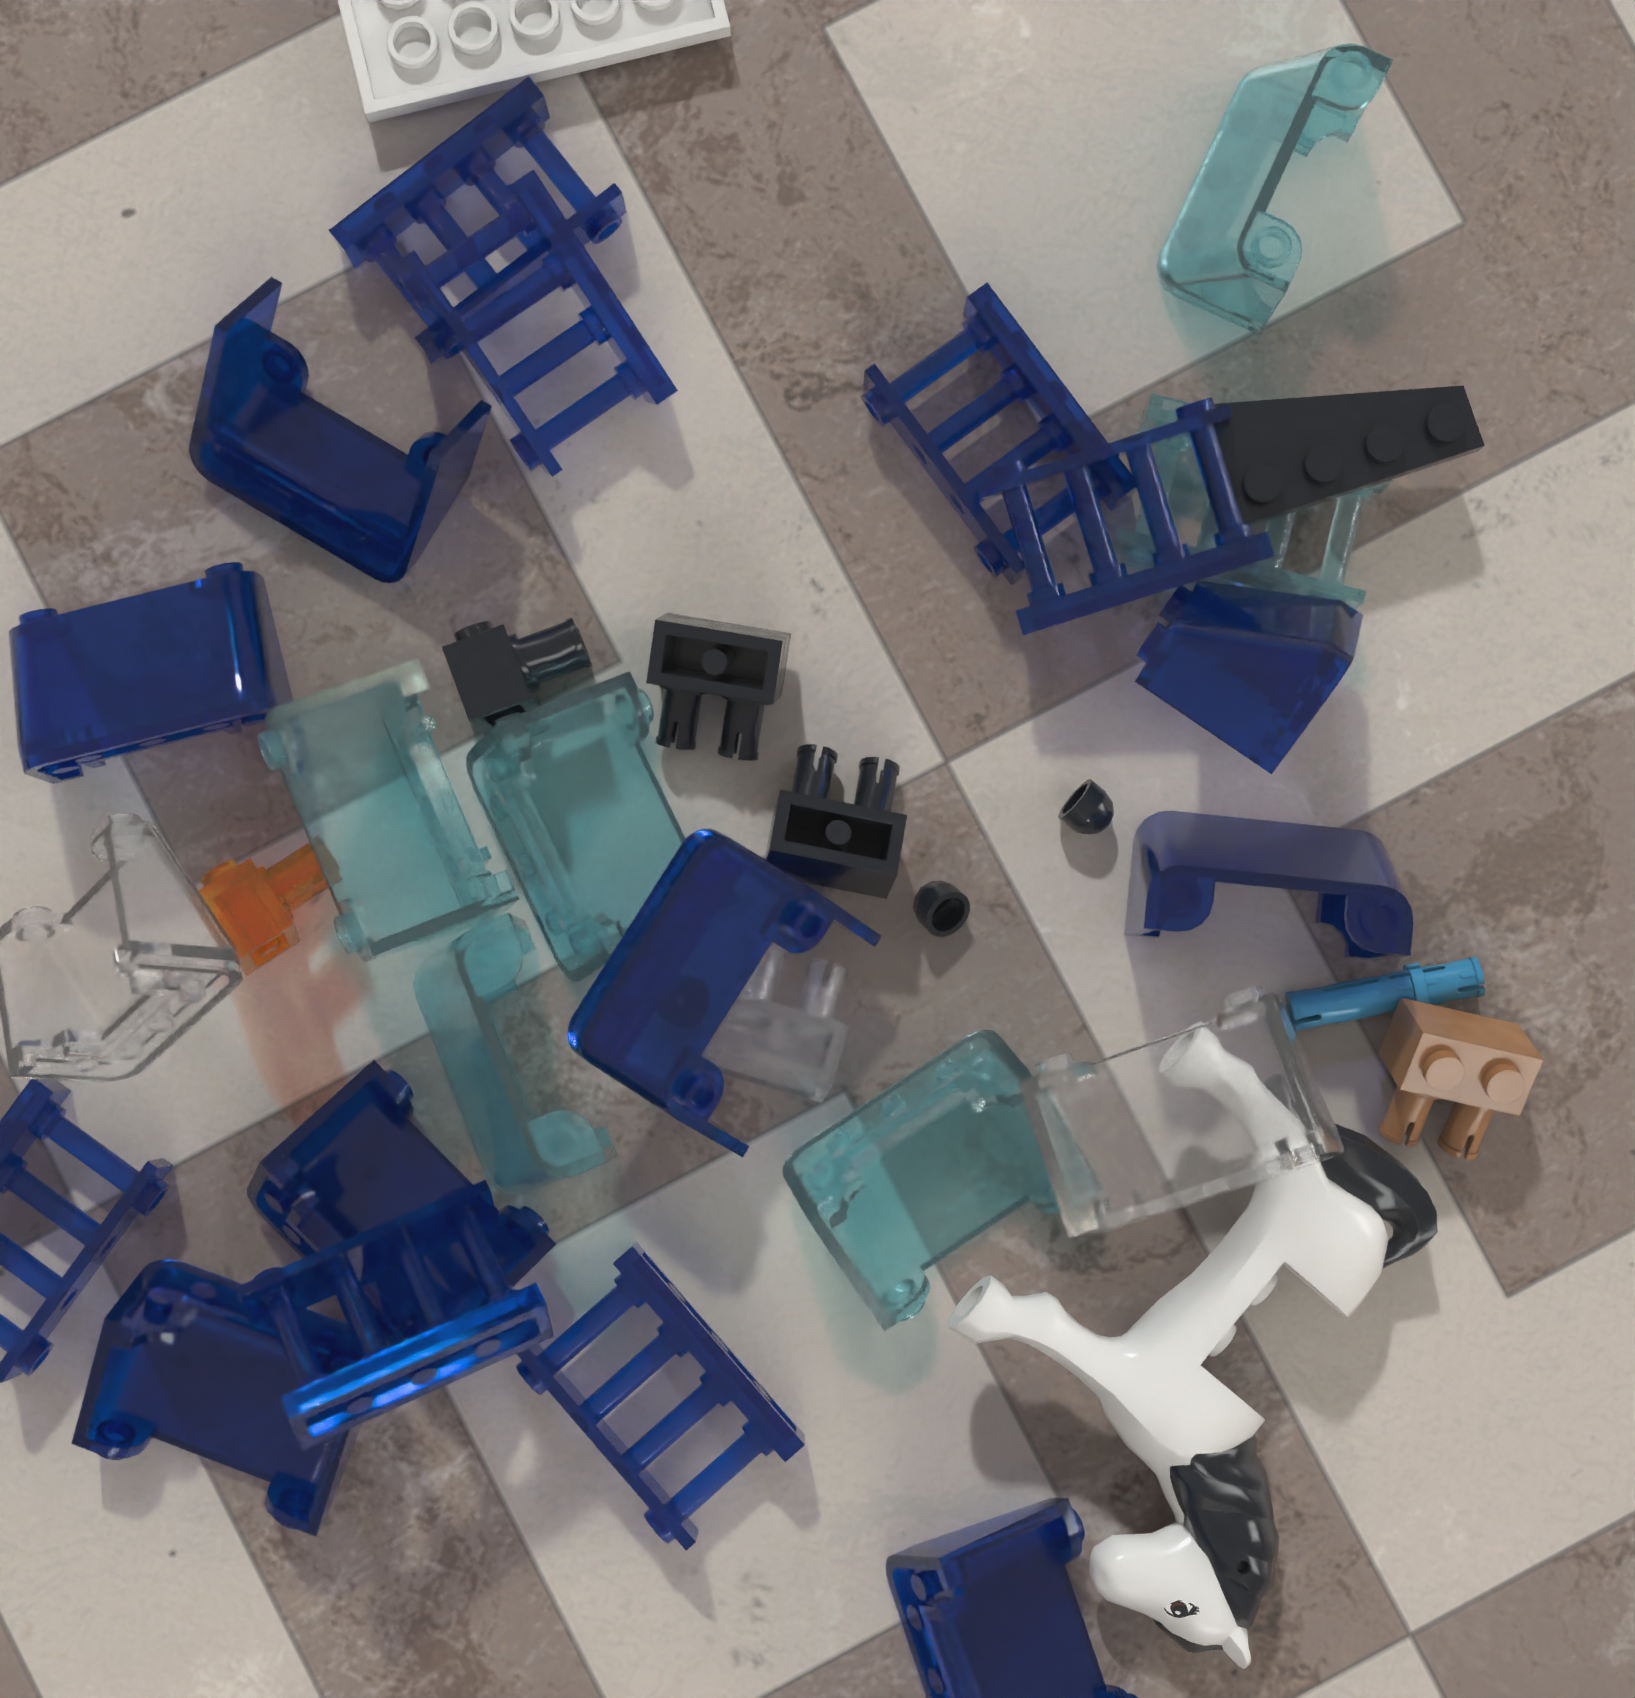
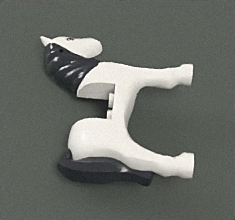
[948,1021,1438,1669]

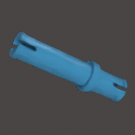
[1285,956,1485,1032]

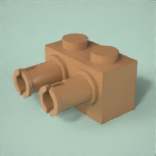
[1378,997,1544,1160]

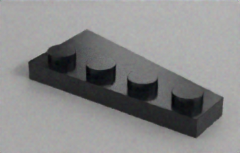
[1196,385,1485,531]

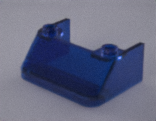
[189,276,492,583]
[567,829,882,1157]

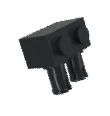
[646,613,791,761]
[442,618,592,736]
[762,744,907,899]

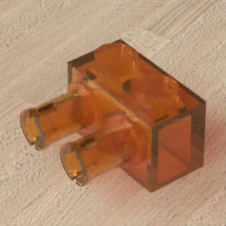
[193,837,340,976]

